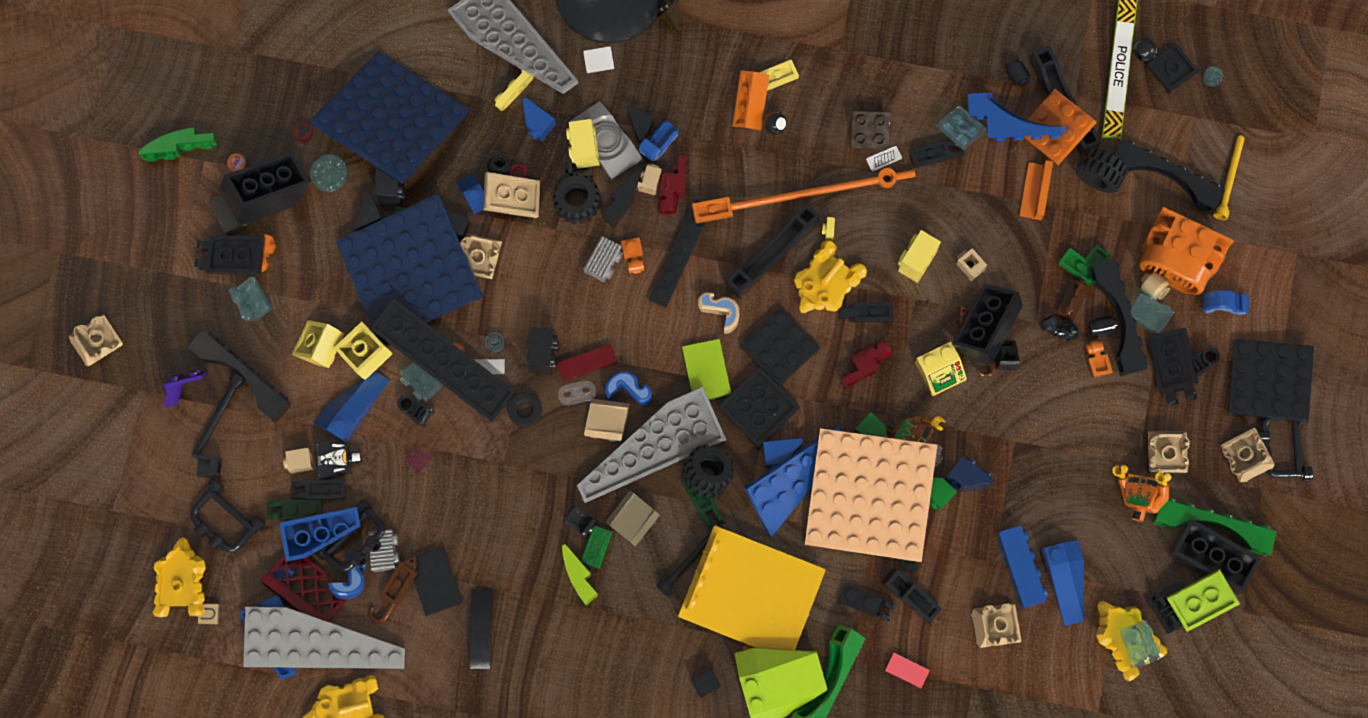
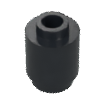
[1005,58,1031,87]
[1088,315,1118,338]

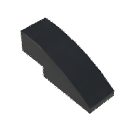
[602,170,641,228]
[880,568,942,623]

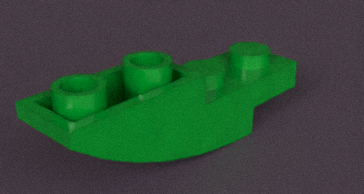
[139,128,218,162]

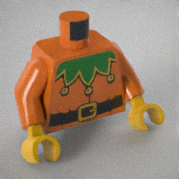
[1113,465,1171,522]

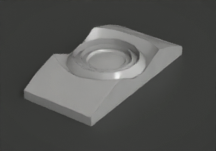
[569,101,643,181]

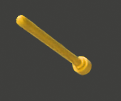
[1213,135,1244,220]

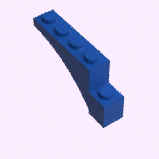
[968,92,1067,142]

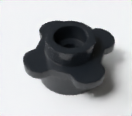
[898,559,918,572]

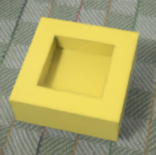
[822,217,835,241]

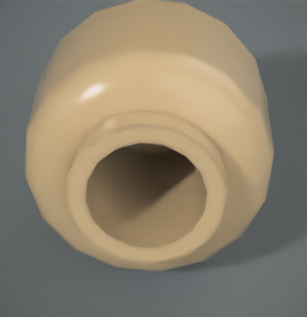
[1141,272,1170,300]

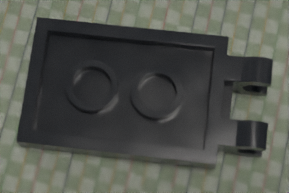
[194,236,265,274]
[1147,328,1199,406]

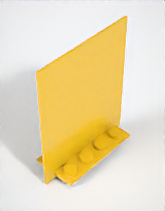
[678,526,826,650]

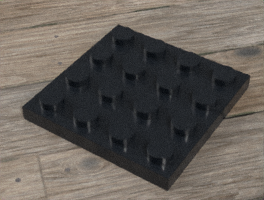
[1228,339,1314,422]

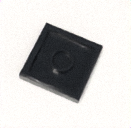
[1146,43,1199,94]

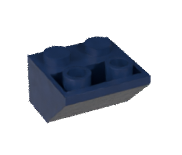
[945,456,994,493]

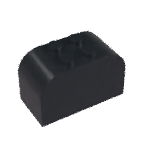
[219,152,310,224]

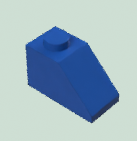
[523,98,556,141]
[456,174,484,215]
[763,438,802,469]

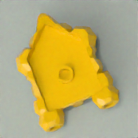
[794,240,867,313]
[152,537,206,617]
[1096,601,1167,681]
[303,675,385,718]

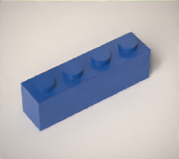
[997,526,1048,610]

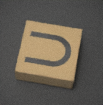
[198,604,220,624]

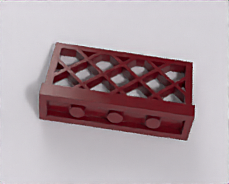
[260,554,347,622]

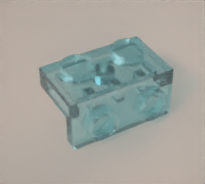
[229,277,273,321]
[1130,293,1174,335]
[399,362,443,403]
[1120,620,1160,667]

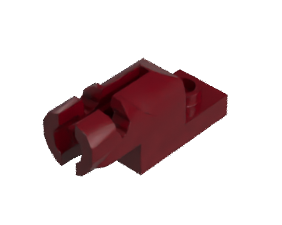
[658,155,686,215]
[840,338,892,389]

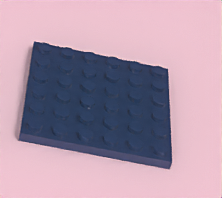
[310,51,469,184]
[336,194,484,343]

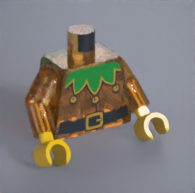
[886,416,946,443]

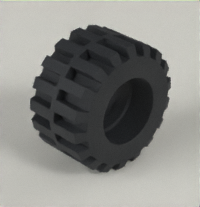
[1075,148,1128,193]
[552,172,601,224]
[681,444,735,498]

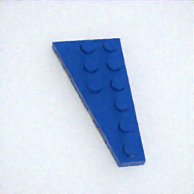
[744,425,842,537]

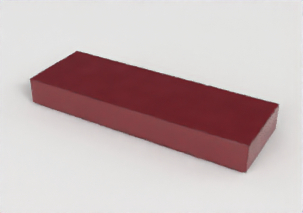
[557,344,617,382]

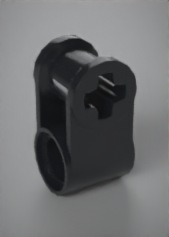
[1193,347,1220,377]
[397,395,435,428]

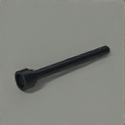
[192,373,246,458]
[656,521,726,596]

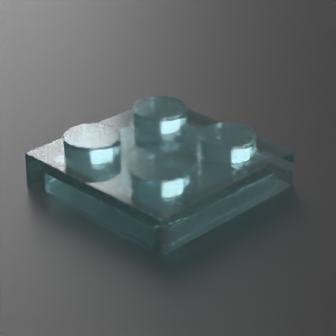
[936,105,987,151]

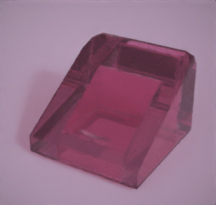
[405,448,432,473]

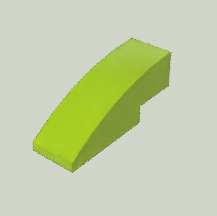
[562,544,598,606]

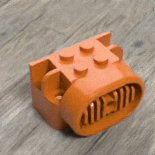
[1139,207,1234,295]

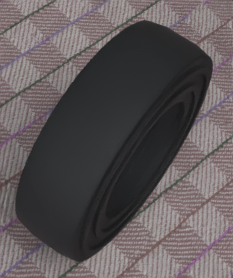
[507,392,542,427]

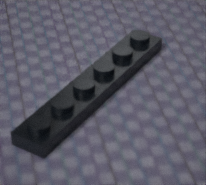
[649,199,706,308]

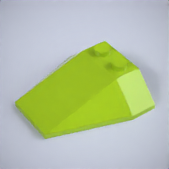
[735,648,827,718]

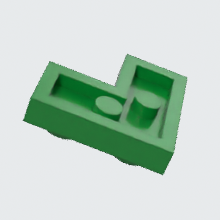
[1058,244,1112,286]

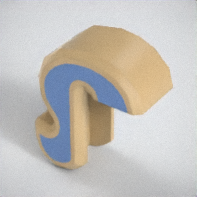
[698,292,740,334]

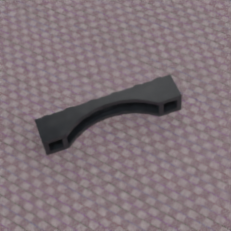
[1030,45,1101,157]
[1114,139,1225,214]
[726,203,820,299]
[1088,258,1148,377]
[187,330,291,423]

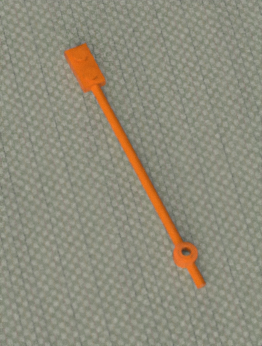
[692,168,915,223]

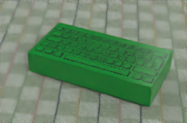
[581,526,613,569]

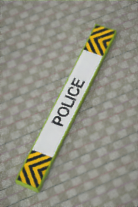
[1101,0,1137,140]

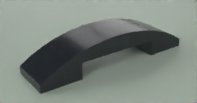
[470,590,492,669]

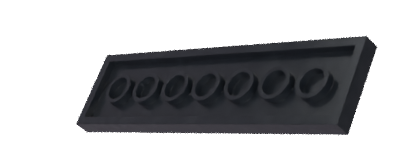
[370,298,516,422]

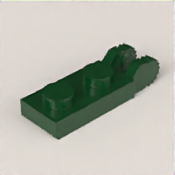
[681,480,723,529]
[267,499,322,521]

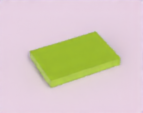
[682,339,731,400]
[1167,569,1240,632]

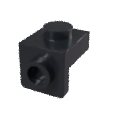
[565,156,593,178]
[563,505,596,536]

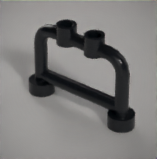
[1257,418,1313,482]
[190,478,267,553]
[314,499,386,572]

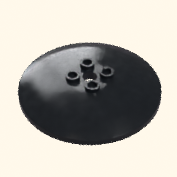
[556,0,664,43]

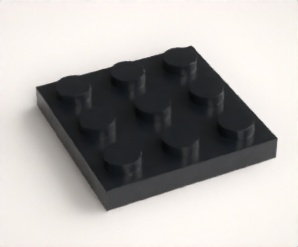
[739,307,820,387]
[718,367,800,448]

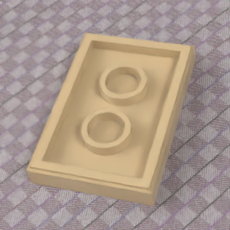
[483,172,540,218]

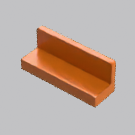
[732,70,769,130]
[1019,160,1053,220]

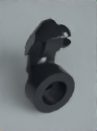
[1039,314,1079,340]

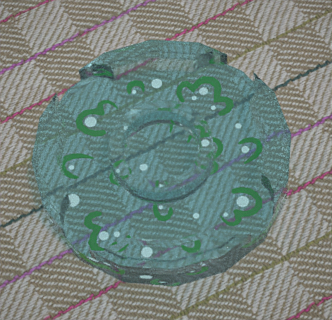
[310,155,348,192]

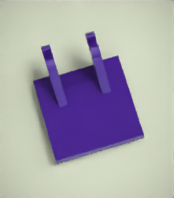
[163,369,208,408]

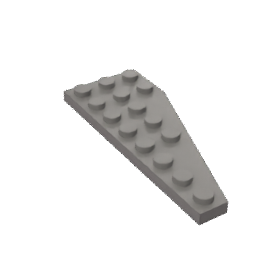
[447,0,578,94]
[577,387,726,503]
[243,606,405,669]

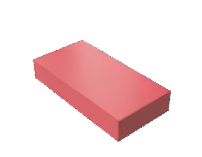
[885,653,930,689]

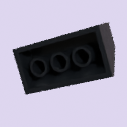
[952,283,1023,366]
[1168,519,1262,595]

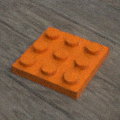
[1024,89,1097,165]

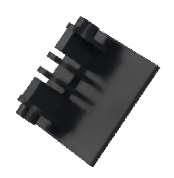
[1147,581,1184,634]

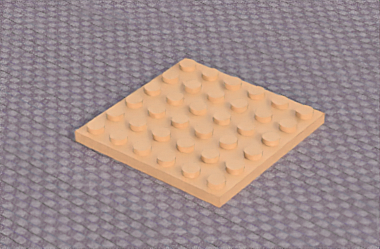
[805,428,937,562]

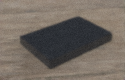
[412,548,463,617]

